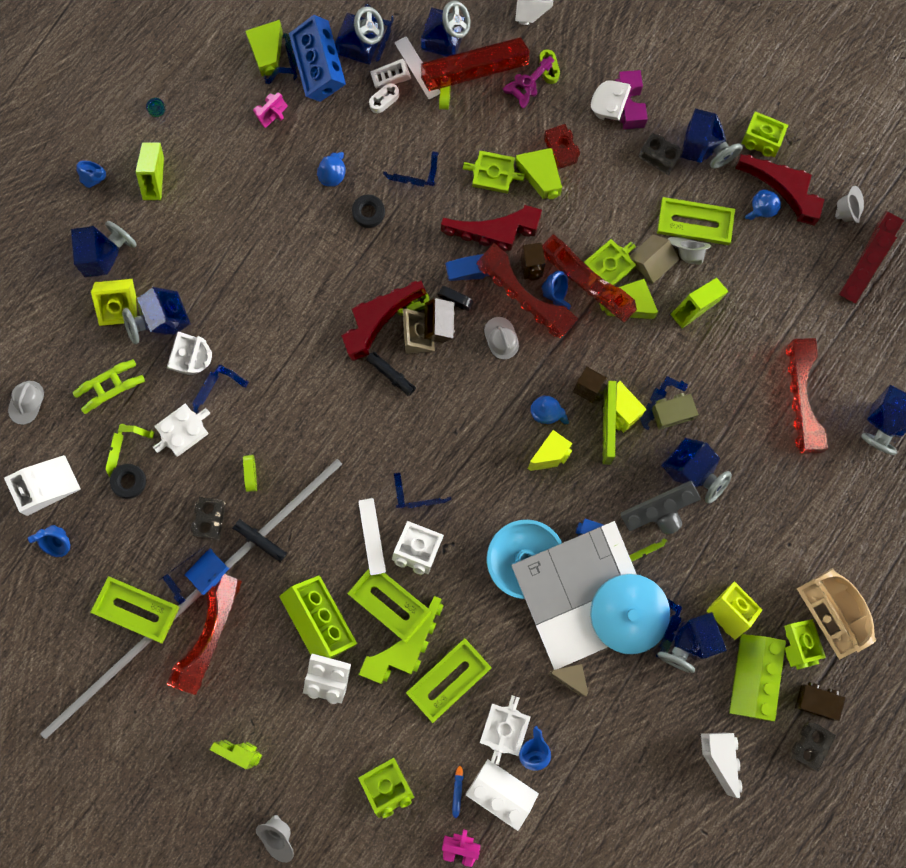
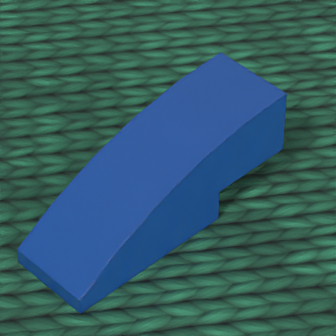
[445,252,508,281]

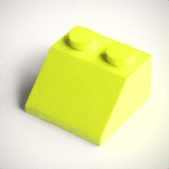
[91,279,137,326]
[616,381,646,433]
[528,430,572,471]
[707,581,762,640]

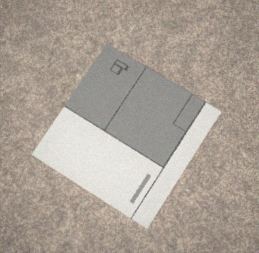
[511,521,637,670]

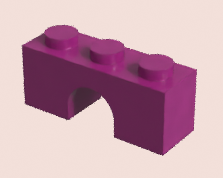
[615,70,648,130]

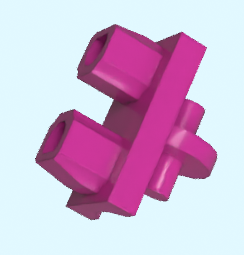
[253,92,288,128]
[442,829,480,867]

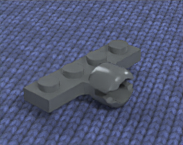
[621,481,701,535]

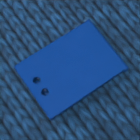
[184,548,229,595]

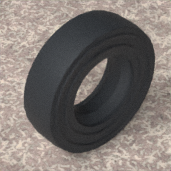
[352,194,385,228]
[110,464,146,499]

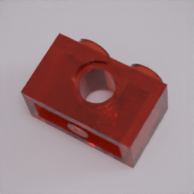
[544,124,580,170]

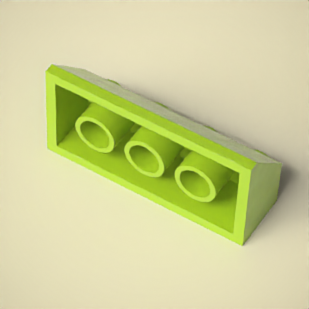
[279,575,357,659]
[729,634,786,722]

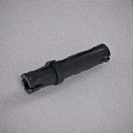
[366,351,416,397]
[232,518,287,563]

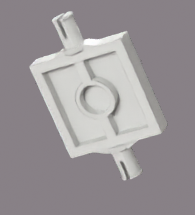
[153,403,210,457]
[480,695,531,765]

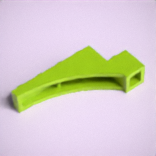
[359,596,444,684]

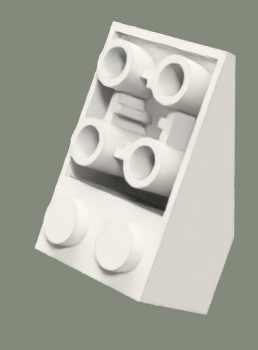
[4,455,81,516]
[701,733,742,798]

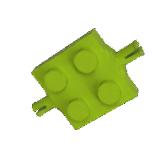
[463,151,525,194]
[583,239,636,291]

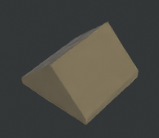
[629,234,679,284]
[403,309,435,354]
[548,664,588,697]

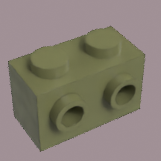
[652,393,699,430]

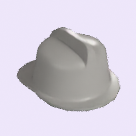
[835,186,864,223]
[668,237,711,265]
[484,317,519,360]
[8,381,44,425]
[256,815,294,863]

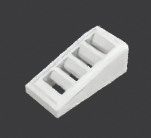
[370,59,411,89]

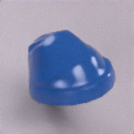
[317,152,346,187]
[76,160,106,188]
[745,190,781,220]
[541,271,571,310]
[530,395,569,424]
[28,525,71,557]
[519,726,551,771]

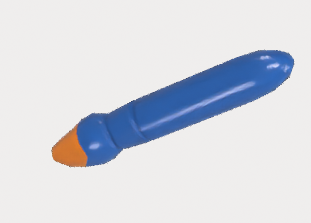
[452,766,464,818]

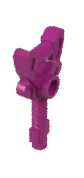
[503,56,554,108]

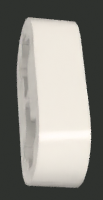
[369,83,399,113]

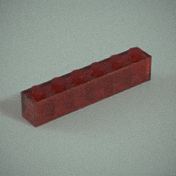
[421,37,529,91]

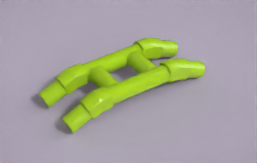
[73,359,145,414]

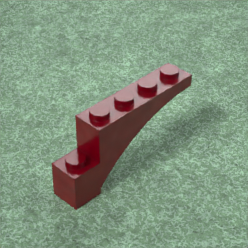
[735,154,825,226]
[441,205,542,251]
[839,211,905,304]
[341,281,427,361]

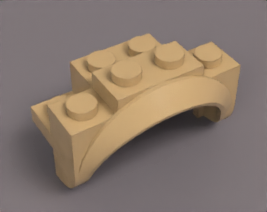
[797,568,876,660]

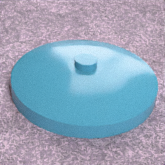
[487,520,562,599]
[590,574,670,654]

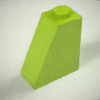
[246,20,283,76]
[136,143,164,200]
[515,148,562,199]
[670,278,728,328]
[599,279,658,319]

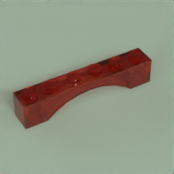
[542,234,637,323]
[476,243,578,338]
[786,338,828,454]
[167,574,242,695]

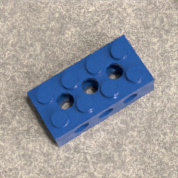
[289,15,346,102]

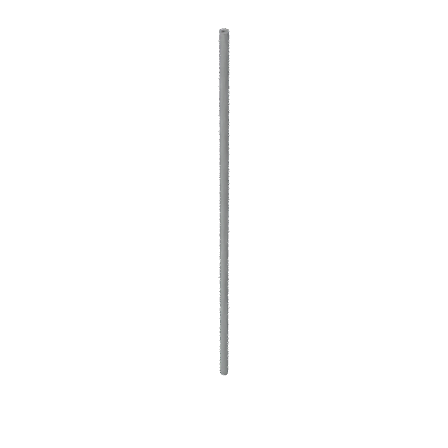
[40,459,342,739]

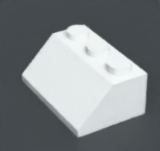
[466,759,539,831]

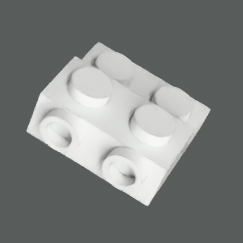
[392,521,444,575]
[303,654,351,704]

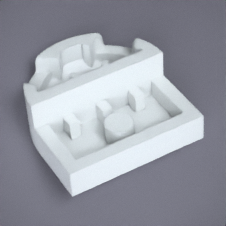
[591,80,631,121]
[167,332,212,375]

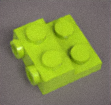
[741,111,788,158]
[784,619,826,670]
[210,740,262,769]
[358,758,415,818]

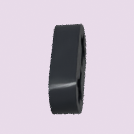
[438,286,473,311]

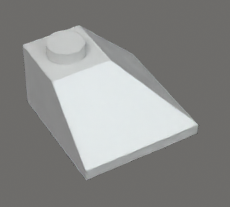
[515,0,553,25]

